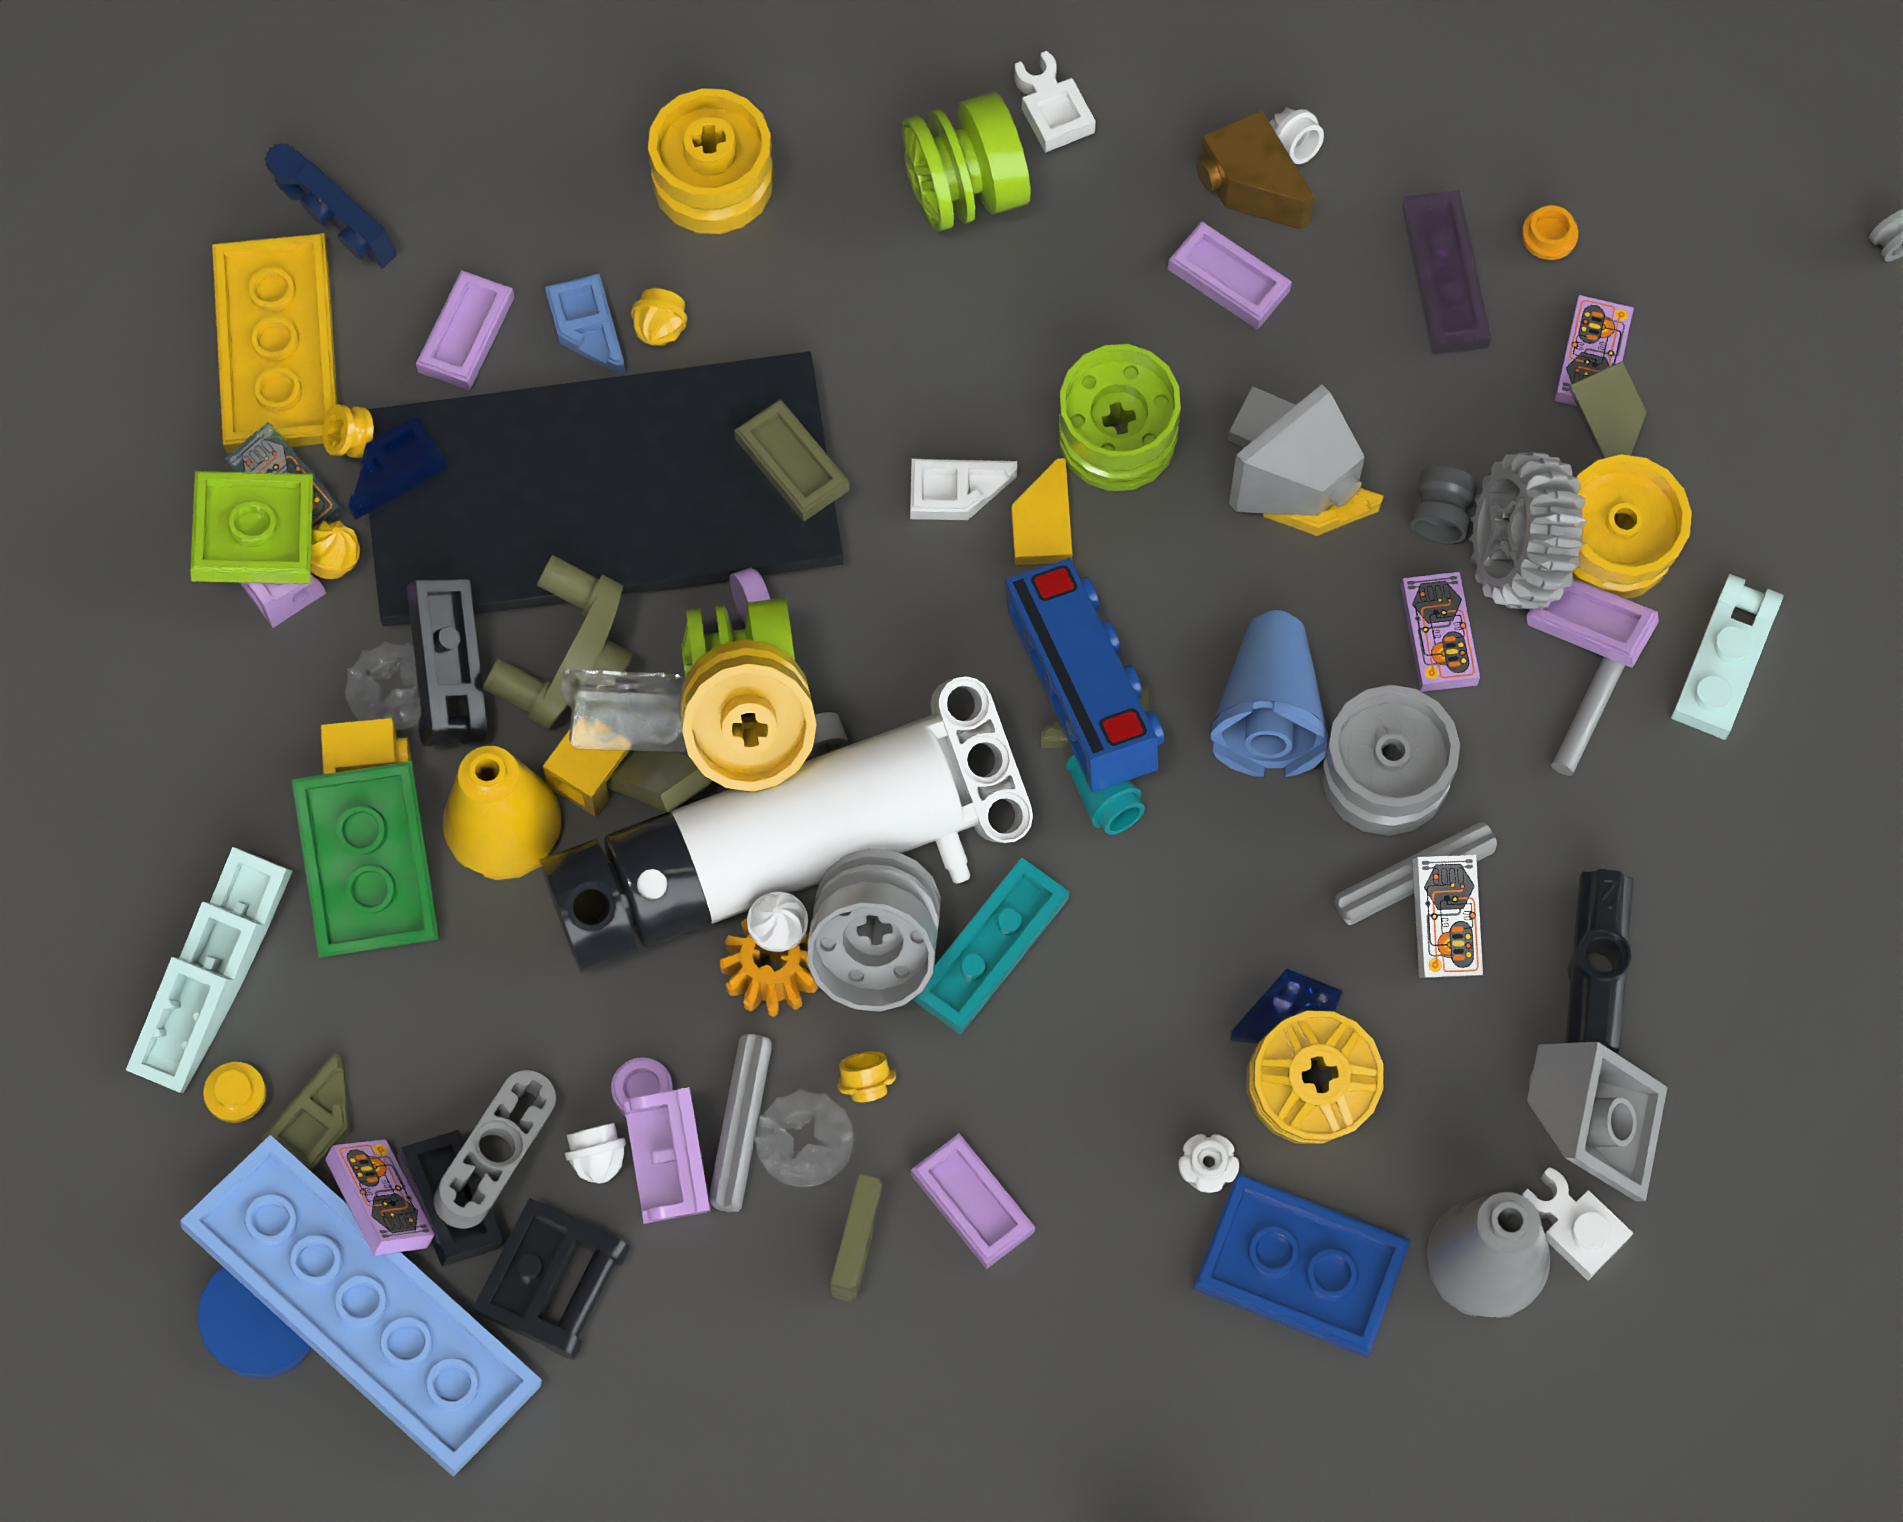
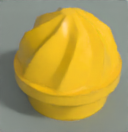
[631,288,687,346]
[311,520,360,579]

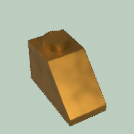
[1196,110,1315,229]

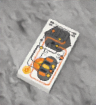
[1412,855,1483,978]

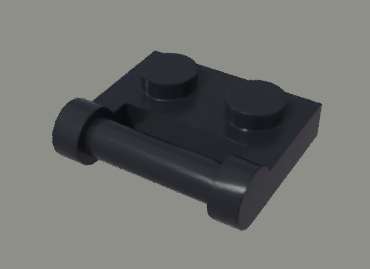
[473,1198,630,1360]

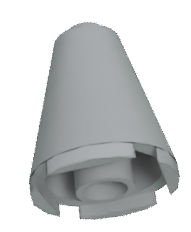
[1427,1192,1550,1318]

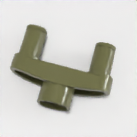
[483,555,634,729]

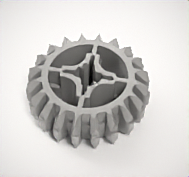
[1469,452,1587,610]

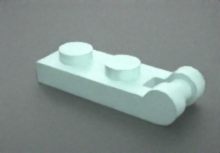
[1671,573,1784,740]

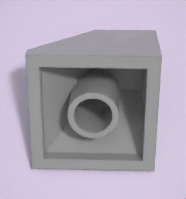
[1229,384,1365,516]
[1527,1042,1668,1201]

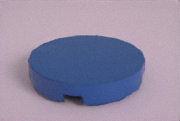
[197,1267,312,1379]

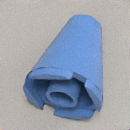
[1210,610,1329,777]

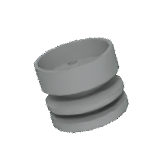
[807,849,941,1012]

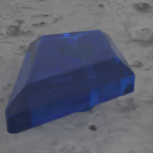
[1230,969,1343,1043]

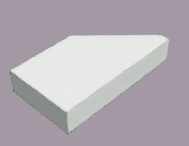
[910,459,1017,520]

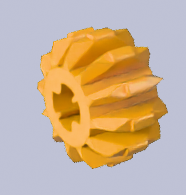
[720,918,818,1017]

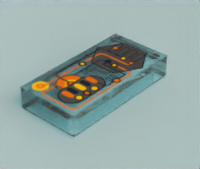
[224,422,344,527]

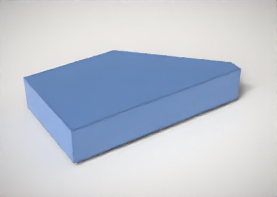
[545,274,626,374]

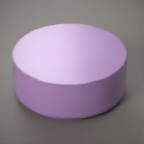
[730,568,770,624]
[611,1058,673,1117]

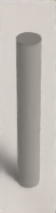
[1551,657,1625,776]

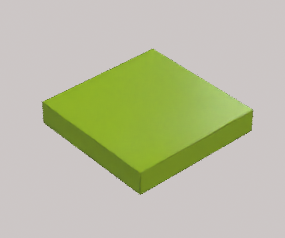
[190,471,313,584]

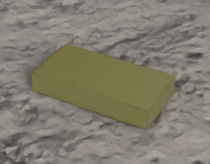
[734,399,850,522]
[606,738,713,813]

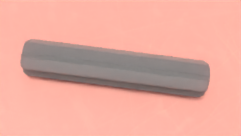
[1334,822,1498,925]
[708,1034,772,1212]

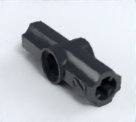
[1565,869,1633,1054]

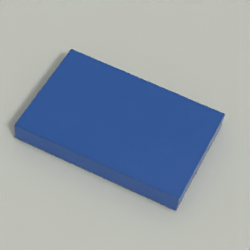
[1193,1173,1411,1358]

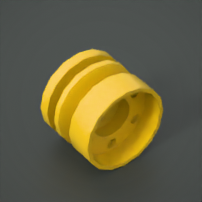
[1246,1011,1383,1144]

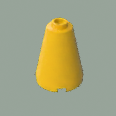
[443,746,562,880]

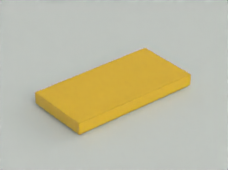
[212,233,338,454]

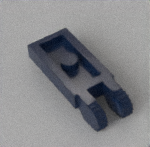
[264,142,396,269]

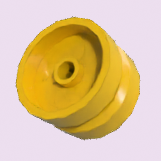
[648,88,773,234]
[1572,454,1692,599]
[680,639,817,792]

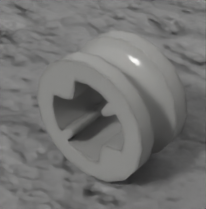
[1869,209,1903,262]

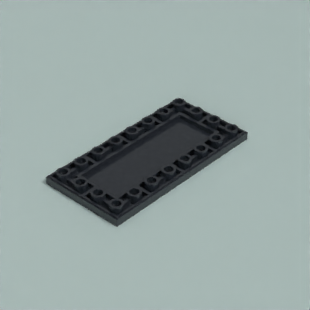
[363,351,843,627]

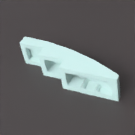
[126,847,293,1093]

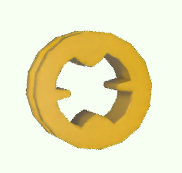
[322,404,373,458]

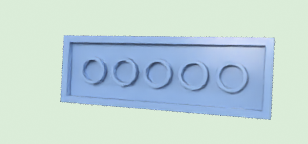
[180,1135,542,1477]

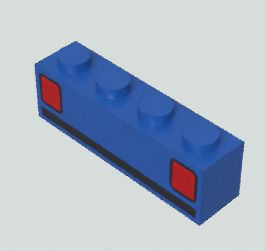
[1005,558,1164,793]

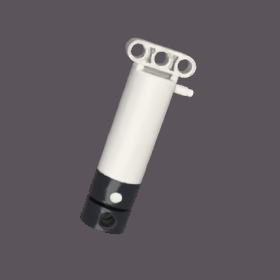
[539,676,1033,973]

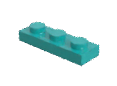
[913,857,1070,1036]

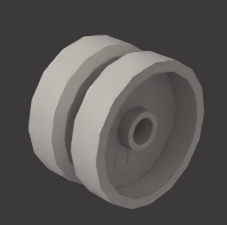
[1321,685,1460,836]

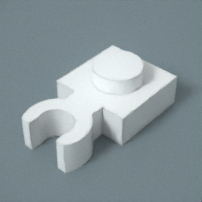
[1014,51,1096,153]
[1522,1168,1634,1281]

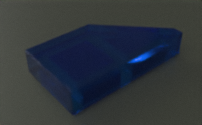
[348,416,448,520]

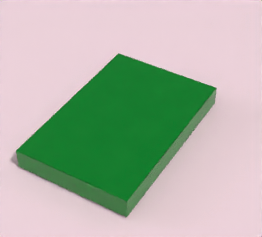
[292,761,440,958]

